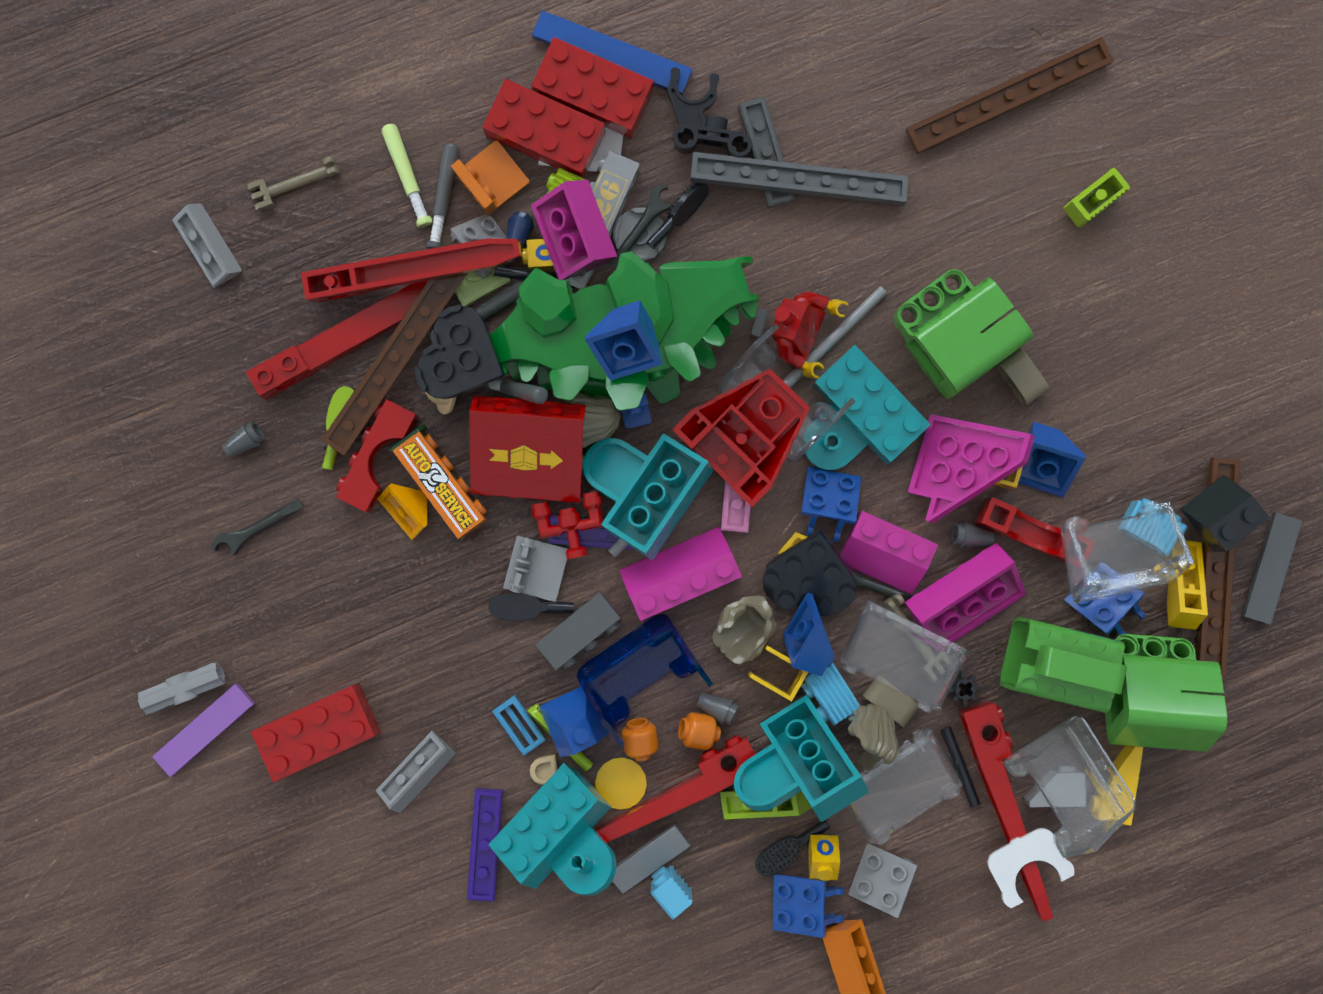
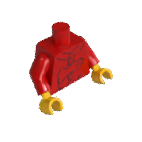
[771,291,849,379]

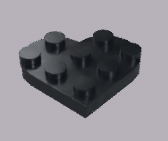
[415,305,505,400]
[762,529,856,616]

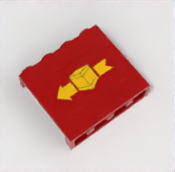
[470,396,586,503]

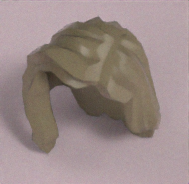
[566,393,620,448]
[712,596,777,665]
[848,704,899,771]

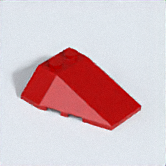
[672,369,810,507]

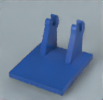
[801,467,861,543]
[1064,561,1146,635]
[773,874,844,938]

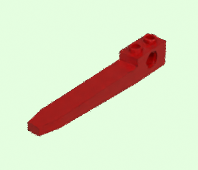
[301,238,522,303]
[246,280,429,400]
[958,701,1053,922]
[594,735,755,843]

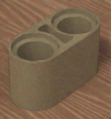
[996,348,1049,406]
[862,674,920,728]

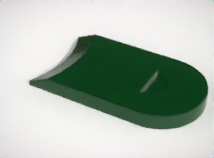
[388,425,427,453]

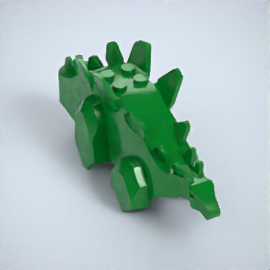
[491,251,759,411]

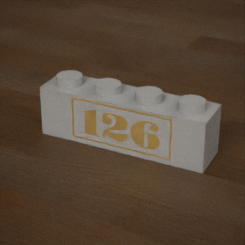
[590,151,640,237]

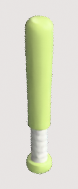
[381,124,433,228]

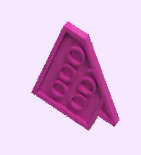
[908,414,1035,523]

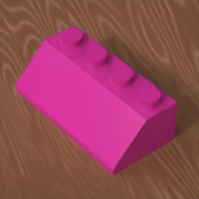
[619,527,742,621]
[905,543,1027,653]

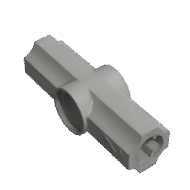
[138,662,226,715]

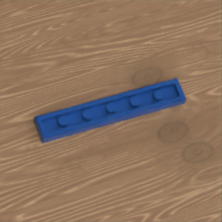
[532,10,692,96]

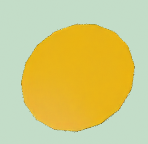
[595,757,647,810]

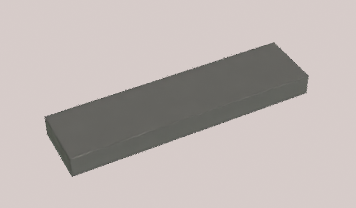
[738,97,795,209]
[1241,512,1302,625]

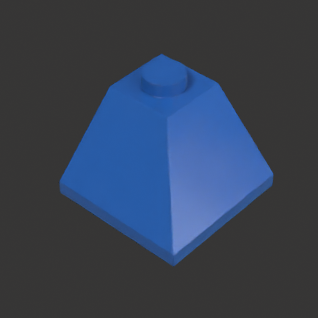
[585,300,663,381]
[1018,421,1086,497]
[782,592,834,676]
[539,684,608,757]

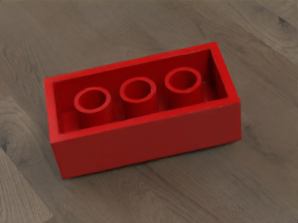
[531,37,654,139]
[482,78,606,179]
[251,683,381,782]

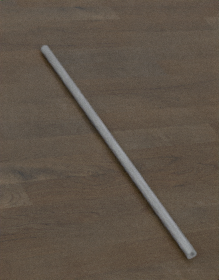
[608,286,887,558]

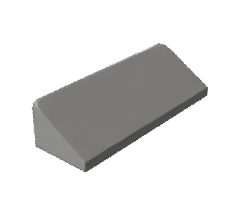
[172,203,242,288]
[375,731,456,813]
[613,823,690,893]

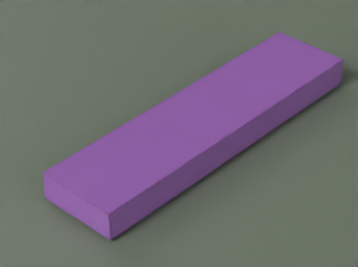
[152,683,256,777]

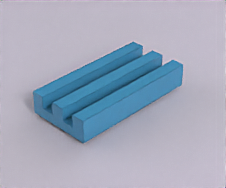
[492,695,546,756]

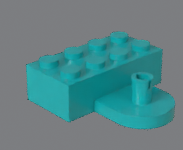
[802,345,931,470]
[583,433,714,561]
[734,695,869,822]
[488,763,616,896]

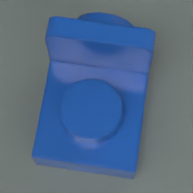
[622,394,652,429]

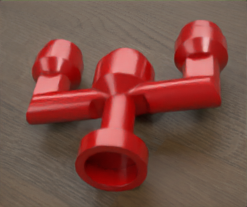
[531,491,603,559]

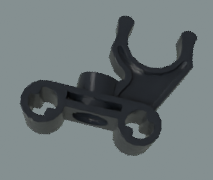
[667,67,752,158]

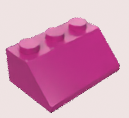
[531,179,617,280]
[839,511,938,594]

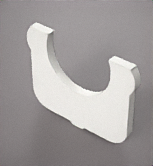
[987,828,1074,908]

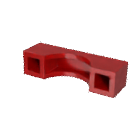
[336,399,420,513]
[975,497,1094,567]

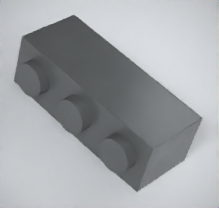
[535,592,621,670]

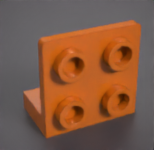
[451,141,530,216]

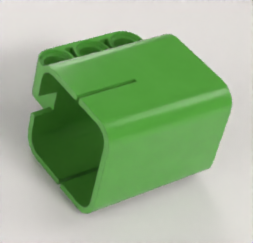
[893,269,1034,399]
[1000,617,1127,713]
[1105,634,1227,752]

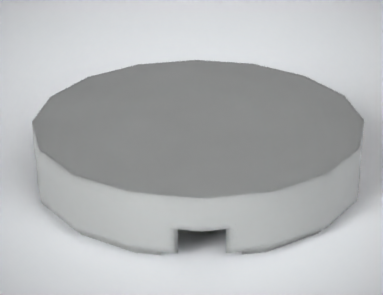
[613,208,666,262]

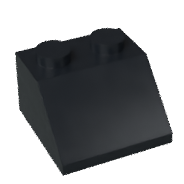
[1180,475,1270,552]

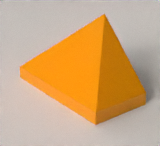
[377,484,427,540]

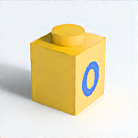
[522,239,555,272]
[808,835,840,881]

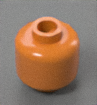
[678,712,721,750]
[621,718,659,761]

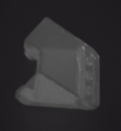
[1003,716,1135,858]

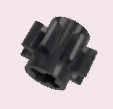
[945,671,981,706]

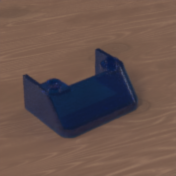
[577,614,713,747]

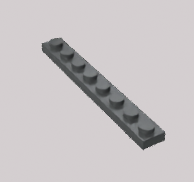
[690,152,908,206]

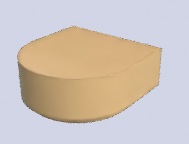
[530,754,558,785]

